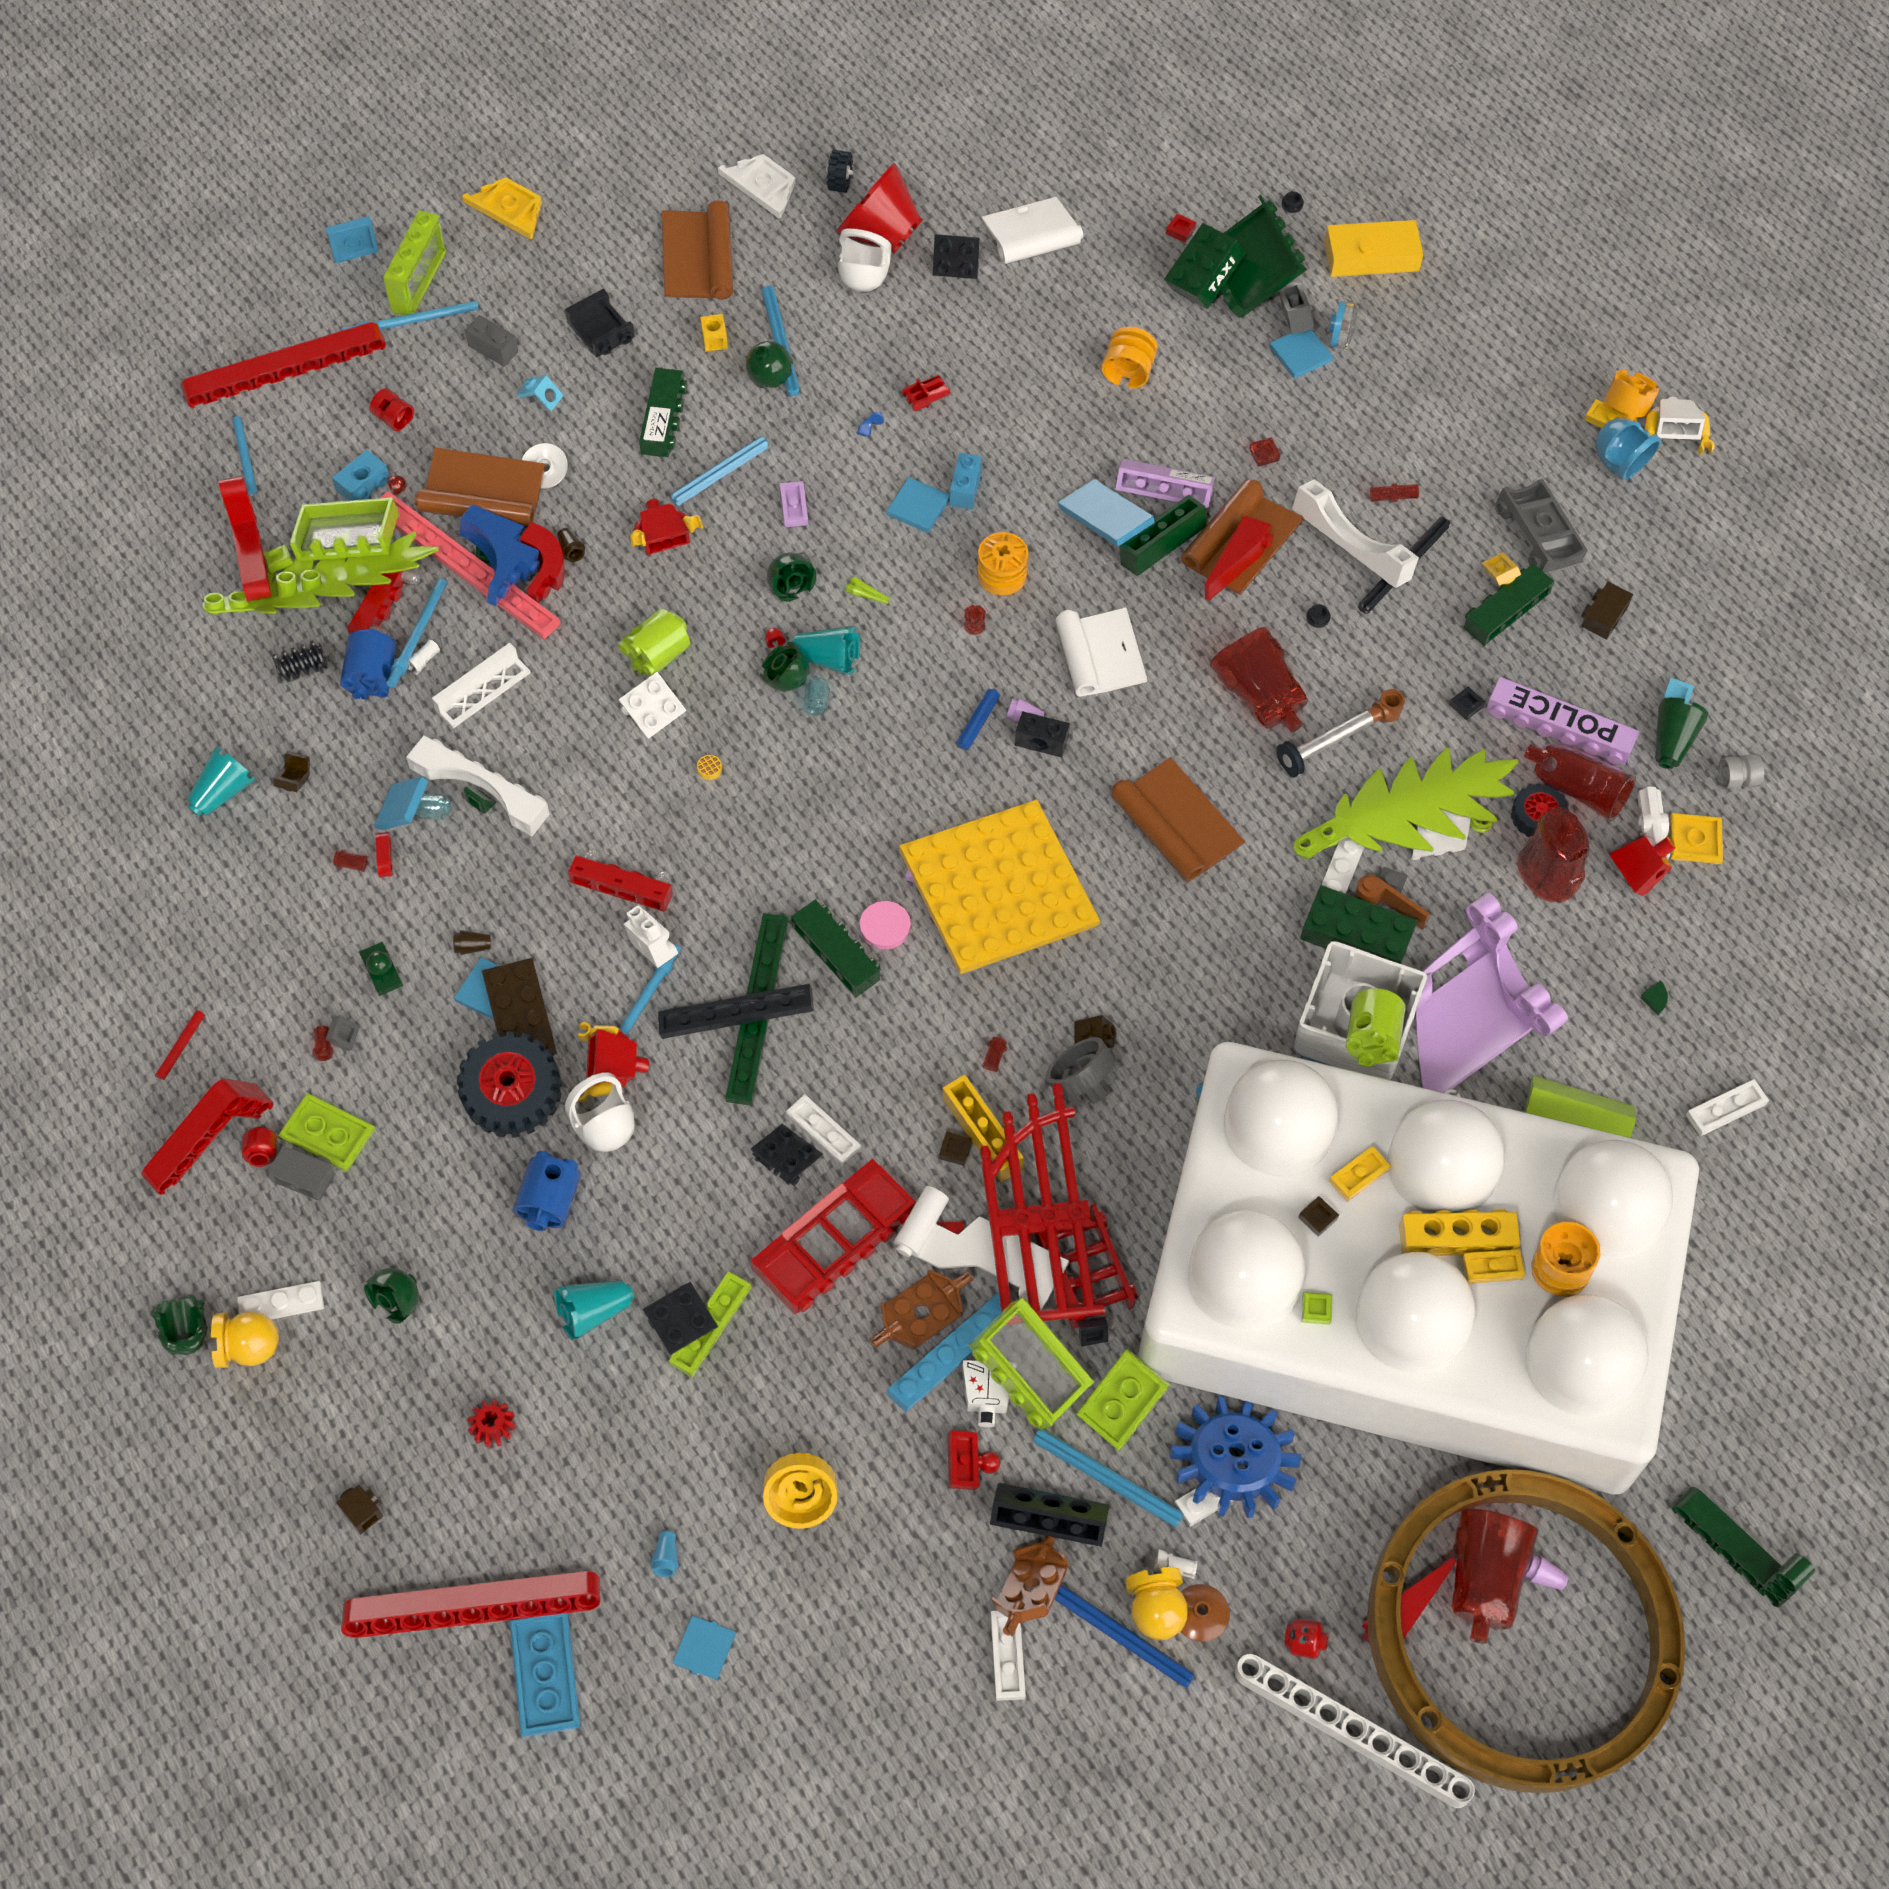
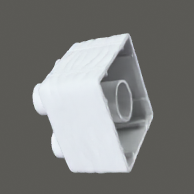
[1294,942,1427,1080]

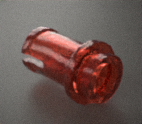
[333,849,368,872]
[312,1026,334,1061]
[982,1037,1008,1072]

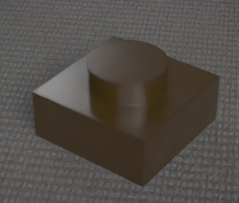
[939,1131,972,1166]
[1298,1196,1339,1237]

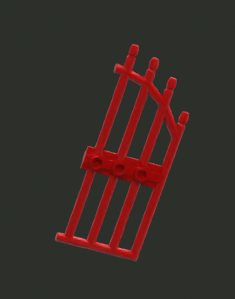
[980,1083,1105,1326]

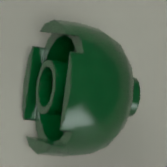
[746,341,793,389]
[767,552,816,602]
[760,642,809,692]
[364,1268,419,1324]

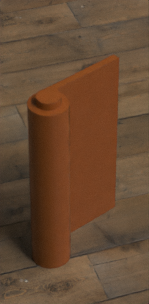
[662,200,733,299]
[414,447,546,527]
[1180,479,1304,595]
[1111,757,1245,882]

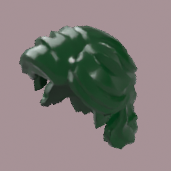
[151,1295,208,1355]

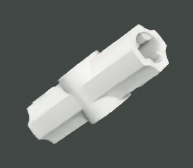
[1637,787,1670,859]

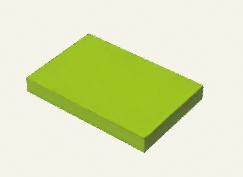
[278,1093,376,1172]
[1076,1349,1171,1451]

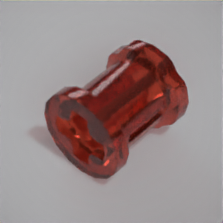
[964,605,986,635]

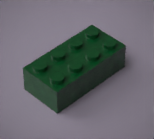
[1300,885,1417,964]

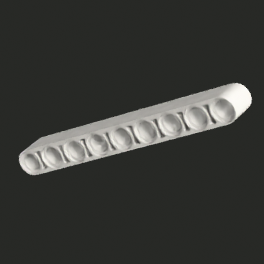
[1235,1654,1475,1808]

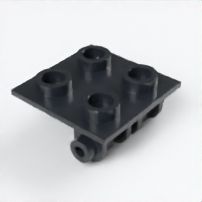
[932,234,980,279]
[750,1123,823,1186]
[643,1282,718,1355]

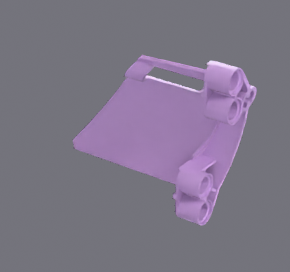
[1415,893,1568,1093]

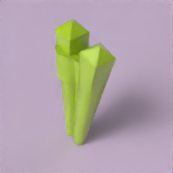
[844,577,890,604]

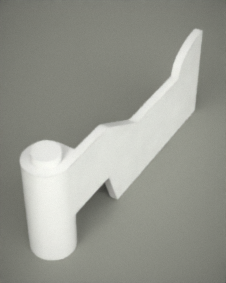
[894,1186,1069,1311]

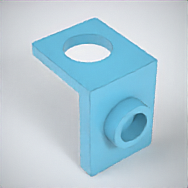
[516,375,563,411]

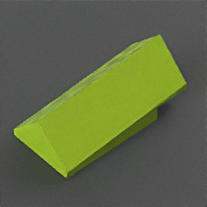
[1525,1075,1636,1138]

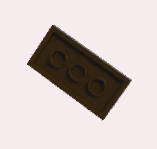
[482,958,557,1055]

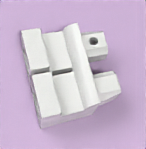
[624,906,678,968]

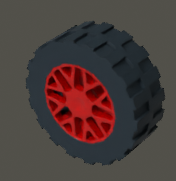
[1511,784,1569,840]

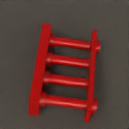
[1034,1204,1138,1329]

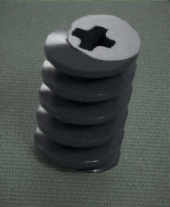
[272,641,328,682]

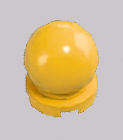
[211,1311,279,1368]
[1126,1567,1188,1641]

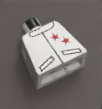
[963,1360,1016,1428]

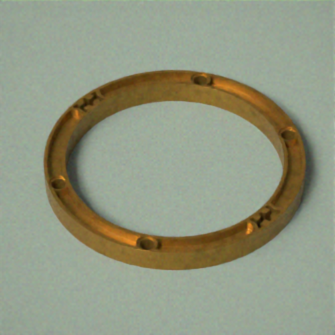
[1367,1470,1685,1793]

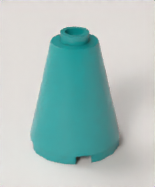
[791,626,860,675]
[187,746,256,816]
[554,1280,634,1340]

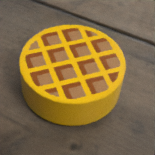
[697,755,722,780]

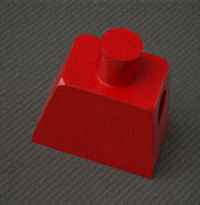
[1609,836,1676,896]

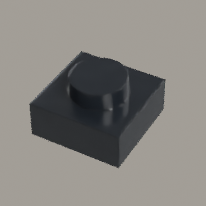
[1449,686,1485,721]
[1079,1316,1108,1347]

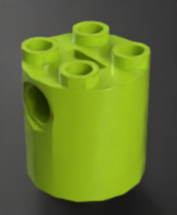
[618,608,691,676]
[1345,988,1405,1067]

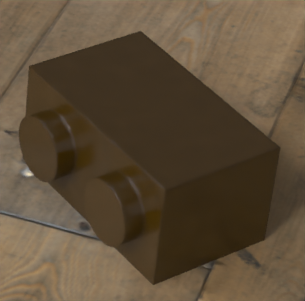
[1581,581,1634,640]

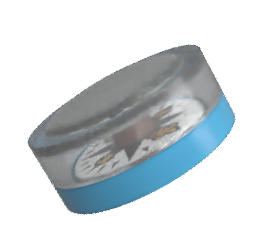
[1329,301,1357,350]

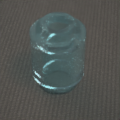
[803,678,830,716]
[414,794,451,820]

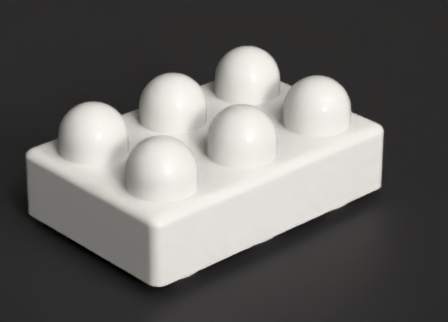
[1138,1042,1699,1494]

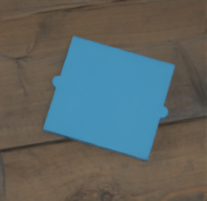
[673,1616,736,1680]

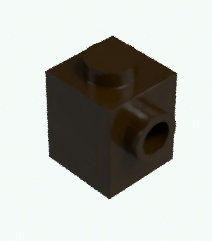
[336,1485,384,1535]

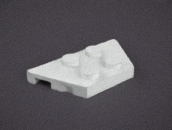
[718,154,796,219]
[1412,809,1471,860]

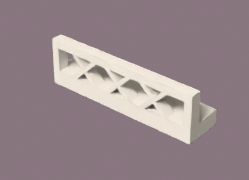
[432,643,531,729]

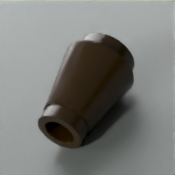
[557,528,585,562]
[453,930,491,956]

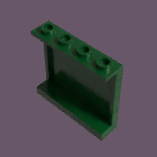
[1220,195,1307,318]

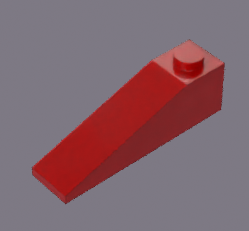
[1204,515,1273,601]
[1362,1558,1457,1643]

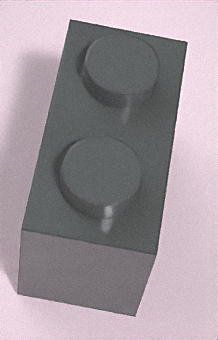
[1279,282,1314,335]
[465,315,518,367]
[268,1145,335,1201]

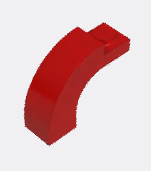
[519,521,565,603]

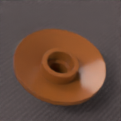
[1181,1584,1230,1642]

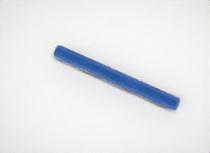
[1054,1584,1194,1688]

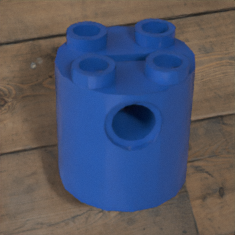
[340,629,397,700]
[513,1151,581,1231]

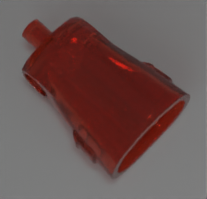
[1210,627,1308,733]
[1524,744,1636,822]
[1517,807,1589,902]
[1452,1509,1539,1644]

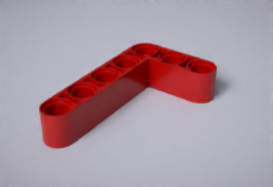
[218,475,272,602]
[141,1079,274,1195]

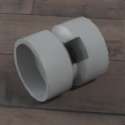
[1719,754,1764,789]

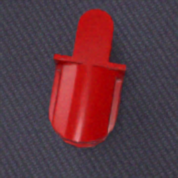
[902,374,951,411]

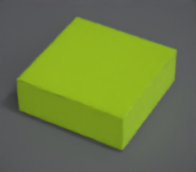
[263,544,294,574]
[1301,1292,1332,1325]

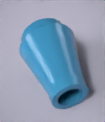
[650,1531,679,1577]

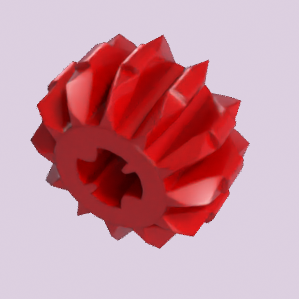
[467,1399,516,1448]

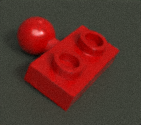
[947,1430,1001,1490]

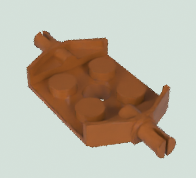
[869,1269,973,1350]
[992,1536,1069,1636]

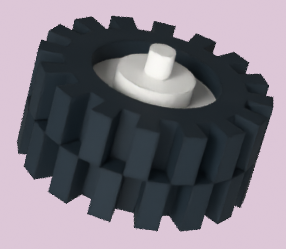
[826,149,853,193]

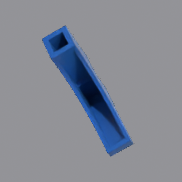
[459,504,540,606]

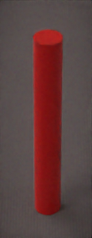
[155,1010,205,1080]

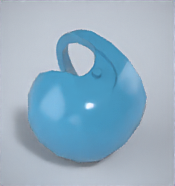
[1595,418,1662,480]

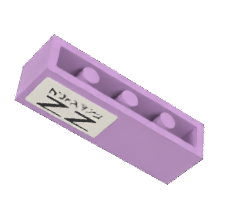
[1115,459,1215,508]

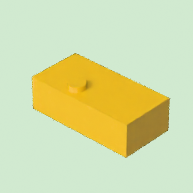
[1324,220,1423,277]

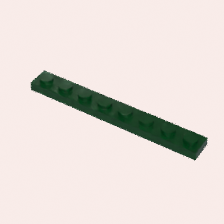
[725,913,788,1106]

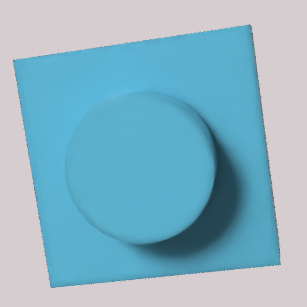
[1663,678,1694,704]

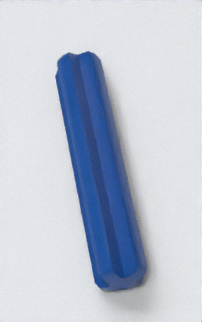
[957,689,1000,750]

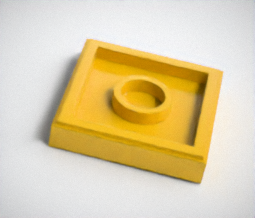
[1670,813,1723,864]

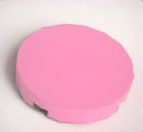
[860,901,911,949]

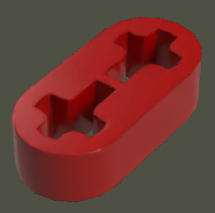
[375,832,393,878]

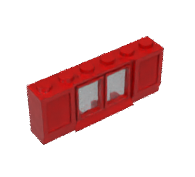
[750,1158,916,1315]

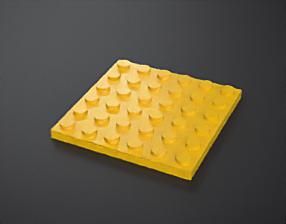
[899,800,1101,975]

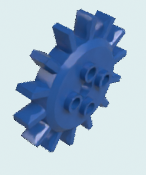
[1170,1396,1301,1518]

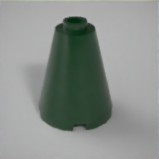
[1655,697,1708,769]

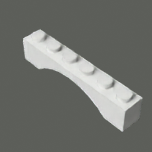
[1292,479,1419,588]
[406,736,549,836]

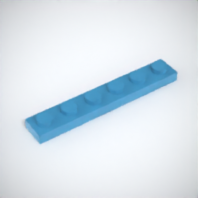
[886,1292,1012,1413]

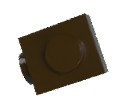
[274,751,310,793]
[1074,1015,1116,1048]

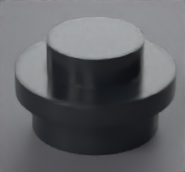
[1281,191,1304,213]
[1306,604,1331,628]

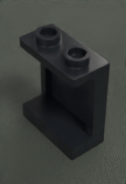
[565,288,635,358]

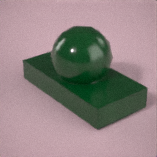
[359,941,403,996]

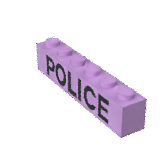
[1486,677,1640,766]

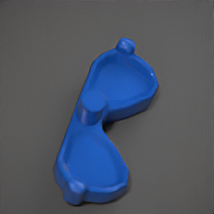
[856,412,884,437]

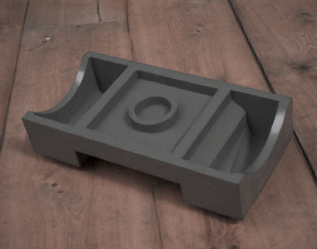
[1495,479,1588,573]

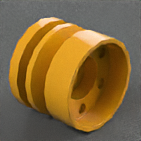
[1102,326,1158,389]
[977,532,1029,596]
[1531,1222,1601,1297]

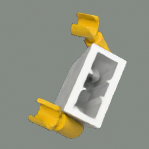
[1644,397,1715,455]

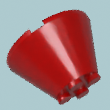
[836,163,923,254]

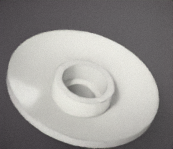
[522,443,568,488]

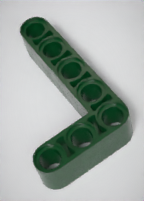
[1672,1487,1815,1608]

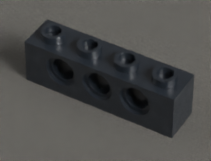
[990,1483,1109,1547]

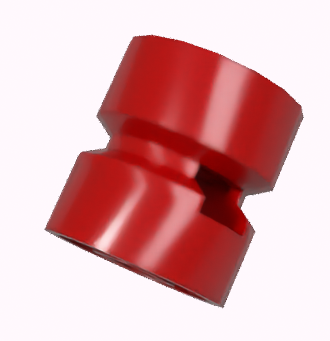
[369,388,414,431]

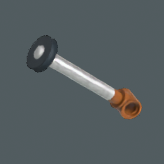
[1276,689,1405,778]

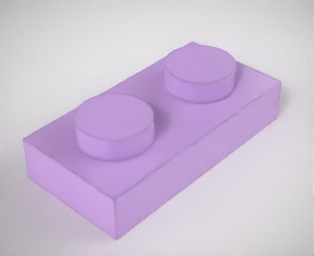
[780,481,808,527]

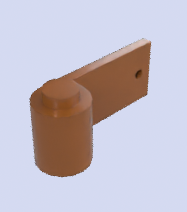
[1354,875,1430,930]

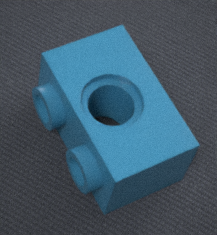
[332,450,390,501]
[950,453,982,510]

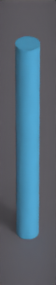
[232,416,257,495]

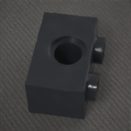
[1015,711,1070,758]

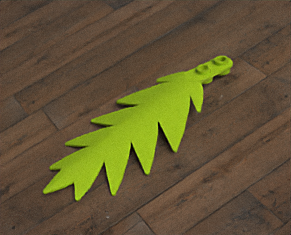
[202,528,439,614]
[1294,748,1519,859]

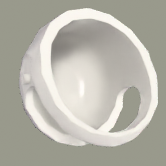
[837,229,891,292]
[565,1073,634,1153]

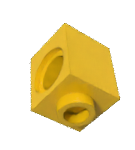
[700,314,728,352]

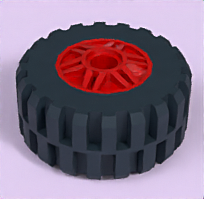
[457,1031,562,1138]

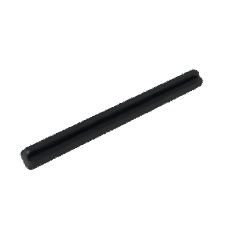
[1358,516,1450,614]

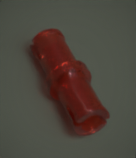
[1370,483,1419,502]

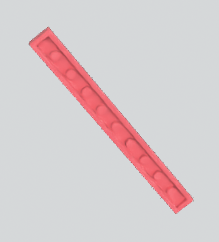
[379,491,561,640]

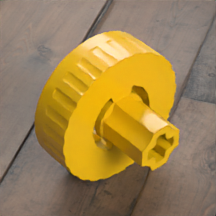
[763,1453,837,1529]

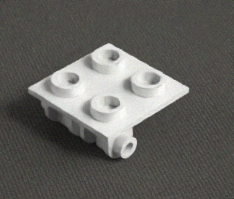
[619,672,686,739]

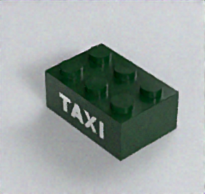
[1164,223,1246,309]

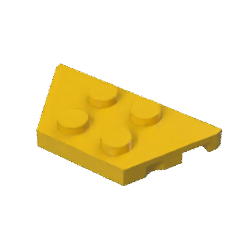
[462,177,542,240]

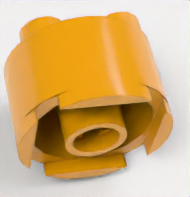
[1603,369,1660,421]

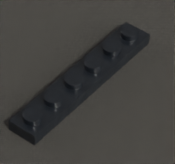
[658,983,814,1039]

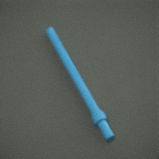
[342,301,479,330]
[387,578,447,688]
[619,944,681,1035]

